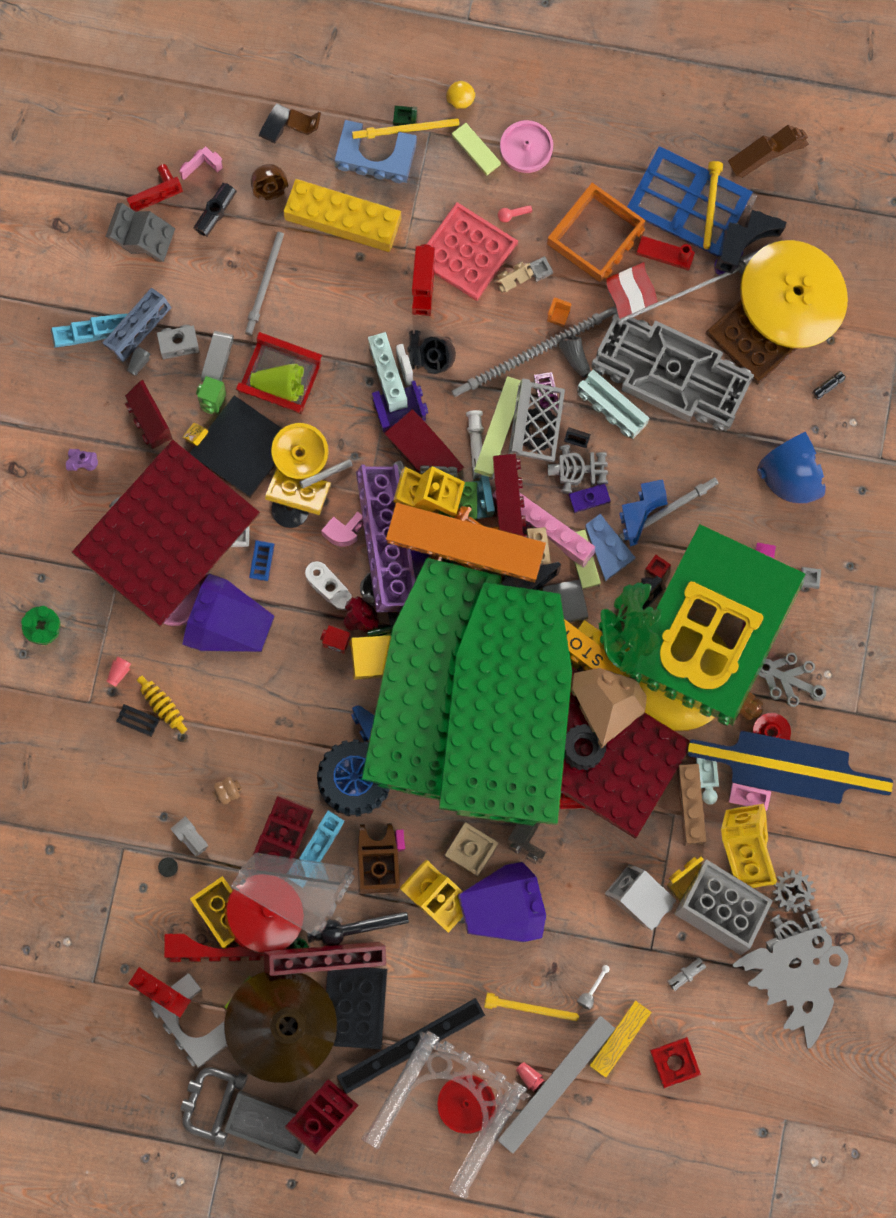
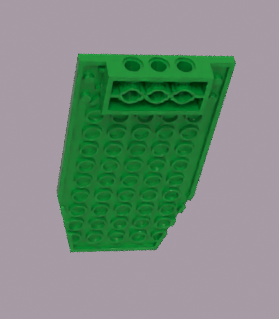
[361,558,502,801]
[439,582,572,825]

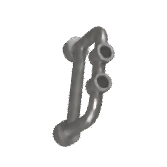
[180,1067,248,1149]

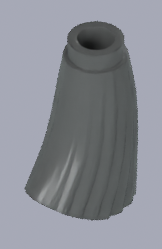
[558,336,591,378]

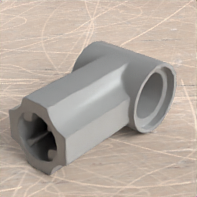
[170,816,208,857]

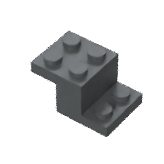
[105,203,175,262]

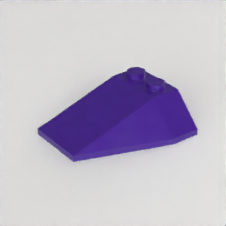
[182,574,275,652]
[458,862,546,942]

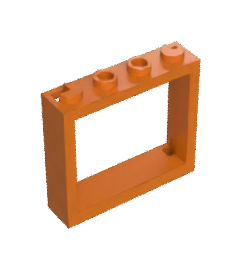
[547,183,646,282]

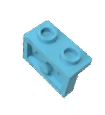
[474,475,495,519]

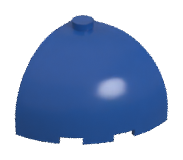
[757,431,826,503]

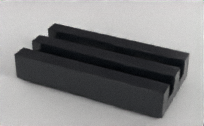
[116,704,160,737]

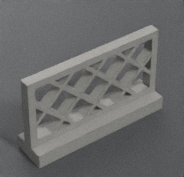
[508,379,565,462]

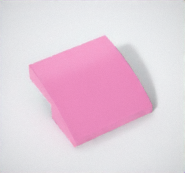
[729,782,771,811]

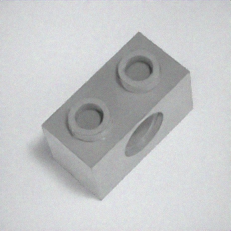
[157,325,200,360]

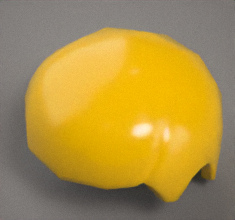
[446,81,475,109]

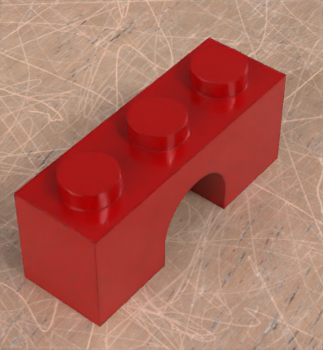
[128,967,191,1017]

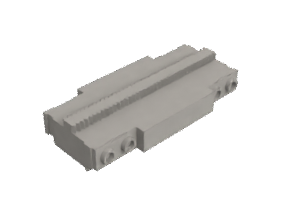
[591,313,754,432]

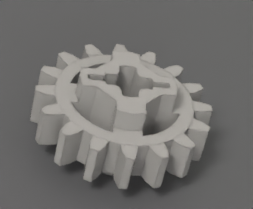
[772,870,816,913]

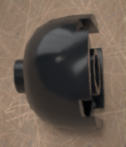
[417,336,456,374]

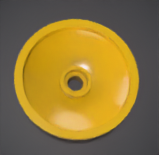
[271,423,328,480]

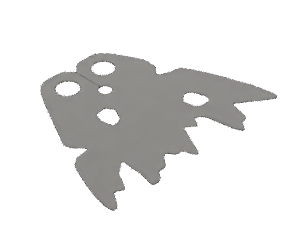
[733,928,849,1048]

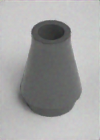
[127,347,151,376]

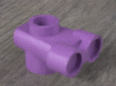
[66,449,98,471]

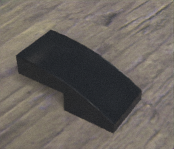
[259,103,290,144]

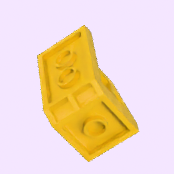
[721,803,777,888]

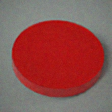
[437,1074,495,1134]

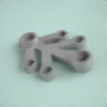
[758,653,826,708]

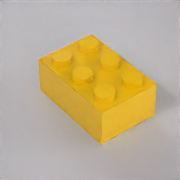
[190,876,236,949]

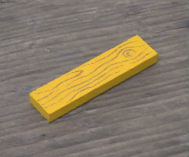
[590,1000,652,1078]

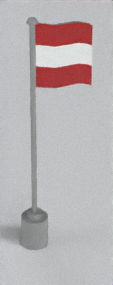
[606,250,759,325]

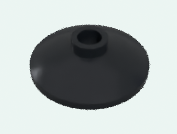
[271,502,309,528]

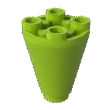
[250,364,304,401]

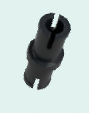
[407,330,421,369]

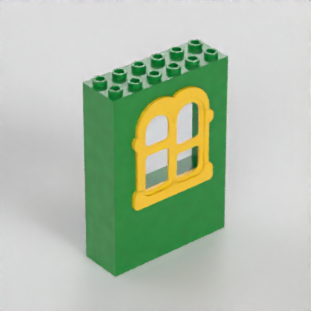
[628,524,806,726]

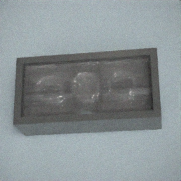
[224,1091,306,1159]

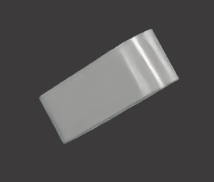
[201,331,234,382]

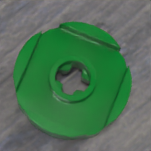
[21,606,61,645]

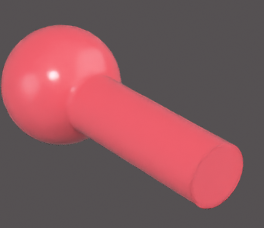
[498,205,532,223]

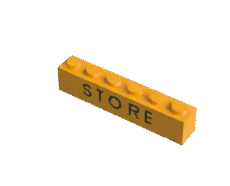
[564,619,625,675]

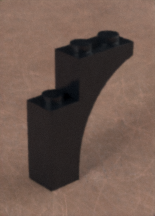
[715,210,787,274]

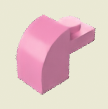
[321,512,364,547]

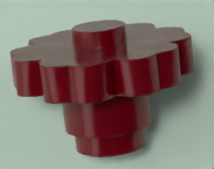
[344,596,379,633]

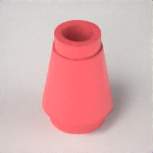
[107,656,131,687]
[516,1062,545,1092]

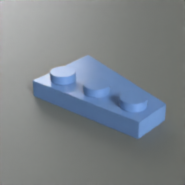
[585,514,635,582]

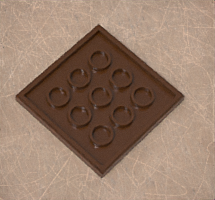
[706,300,798,385]

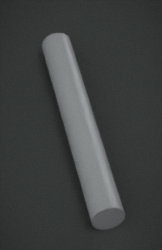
[300,459,353,488]

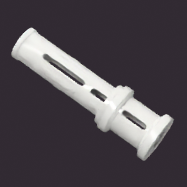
[466,410,484,467]

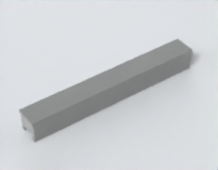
[498,1016,616,1153]

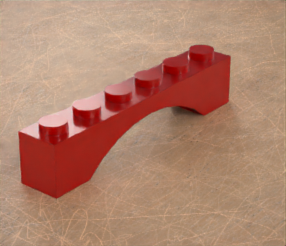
[164,933,285,963]

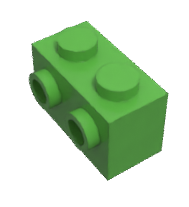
[196,376,226,414]

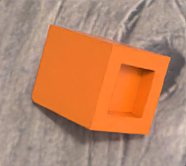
[547,297,572,327]

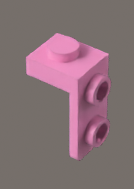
[179,146,223,180]

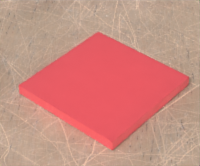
[427,202,518,301]

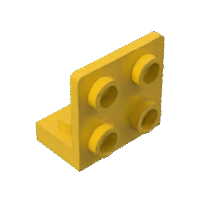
[667,857,704,901]

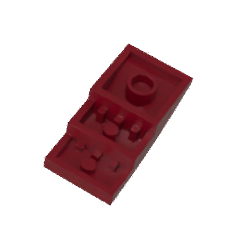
[384,409,464,474]
[247,795,314,880]
[284,1079,359,1155]

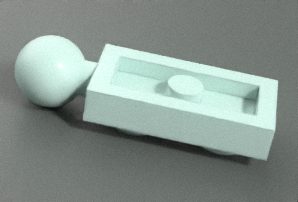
[696,758,719,805]

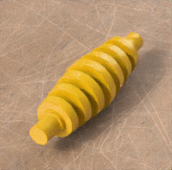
[137,675,188,734]

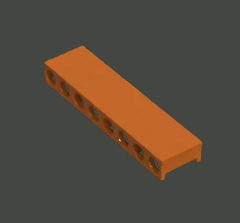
[386,503,546,583]

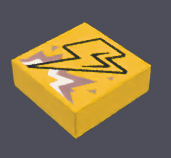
[183,423,208,446]

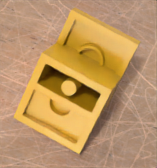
[393,466,465,517]
[400,860,463,933]

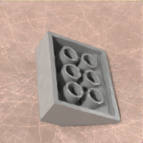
[674,859,773,955]

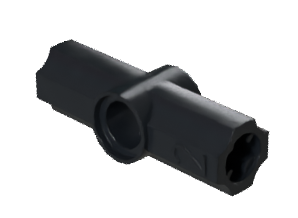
[193,183,237,237]

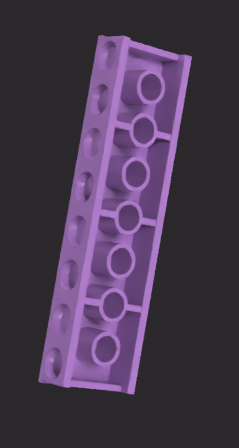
[356,465,415,612]

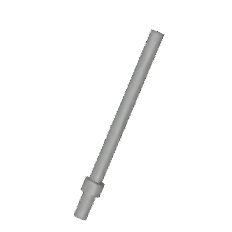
[245,232,284,336]
[619,477,719,541]

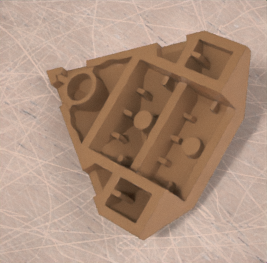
[571,668,647,748]

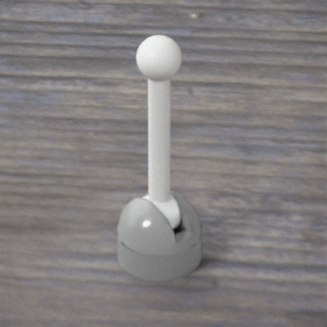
[576,965,610,1010]

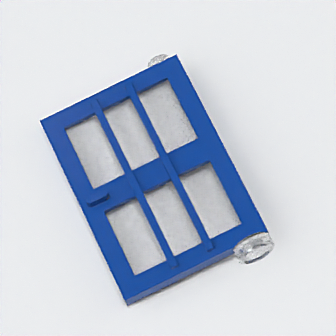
[627,146,758,257]

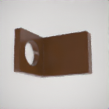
[287,109,321,135]

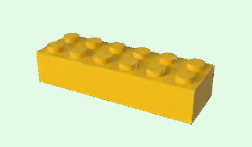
[284,179,401,252]

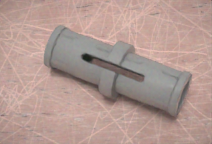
[667,957,706,991]

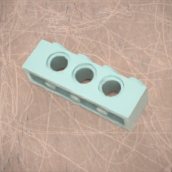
[368,332,408,412]

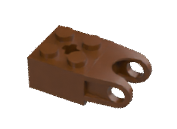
[357,823,400,894]

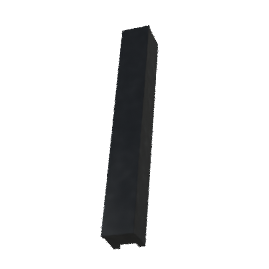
[337,998,486,1094]

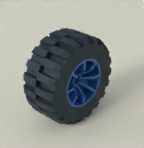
[317,739,390,817]

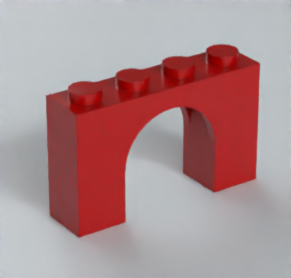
[412,244,435,316]

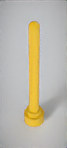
[703,161,723,249]
[484,992,579,1021]

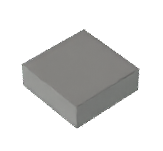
[528,256,553,282]
[801,567,821,589]

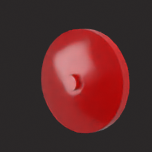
[225,874,304,954]

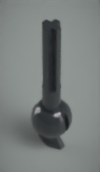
[306,912,409,946]

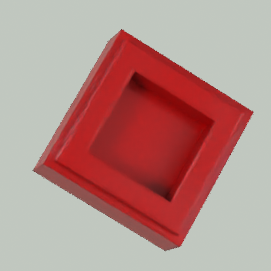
[644,554,671,579]

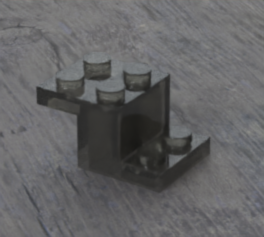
[507,822,546,864]

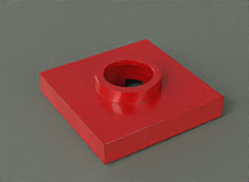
[649,1037,701,1089]

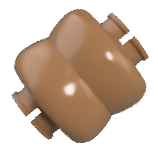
[212,777,242,805]

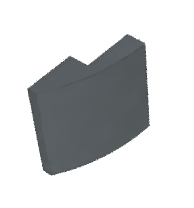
[542,579,588,622]

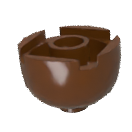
[250,164,289,200]

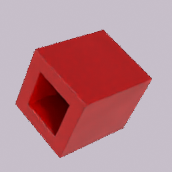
[320,625,351,654]

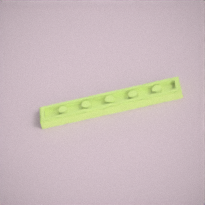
[474,376,521,478]

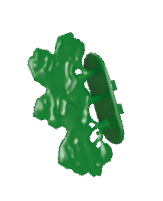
[598,582,662,675]

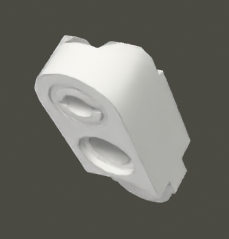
[305,561,352,610]

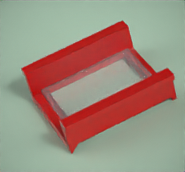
[236,332,322,414]

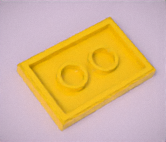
[265,468,331,515]

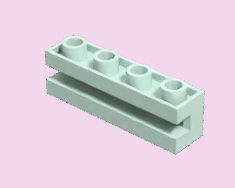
[577,370,649,439]

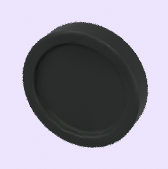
[158,857,178,877]

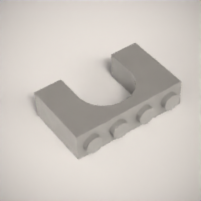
[150,973,227,1068]

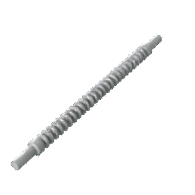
[451,306,617,397]

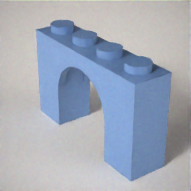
[335,120,417,183]

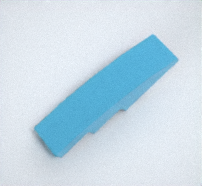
[51,313,127,348]

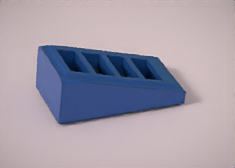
[249,540,275,581]

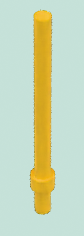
[351,118,459,139]

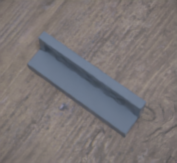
[103,288,172,362]

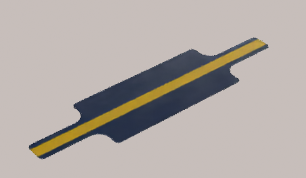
[688,731,893,804]

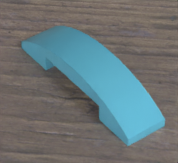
[287,810,345,887]

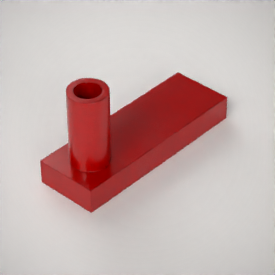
[126,164,183,212]
[636,236,695,271]

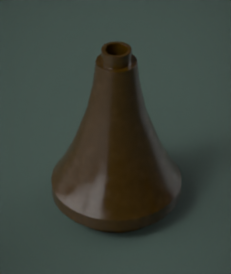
[224,972,337,1083]

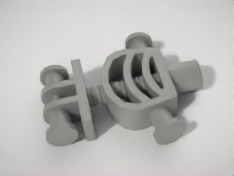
[548,445,608,494]
[765,908,827,965]

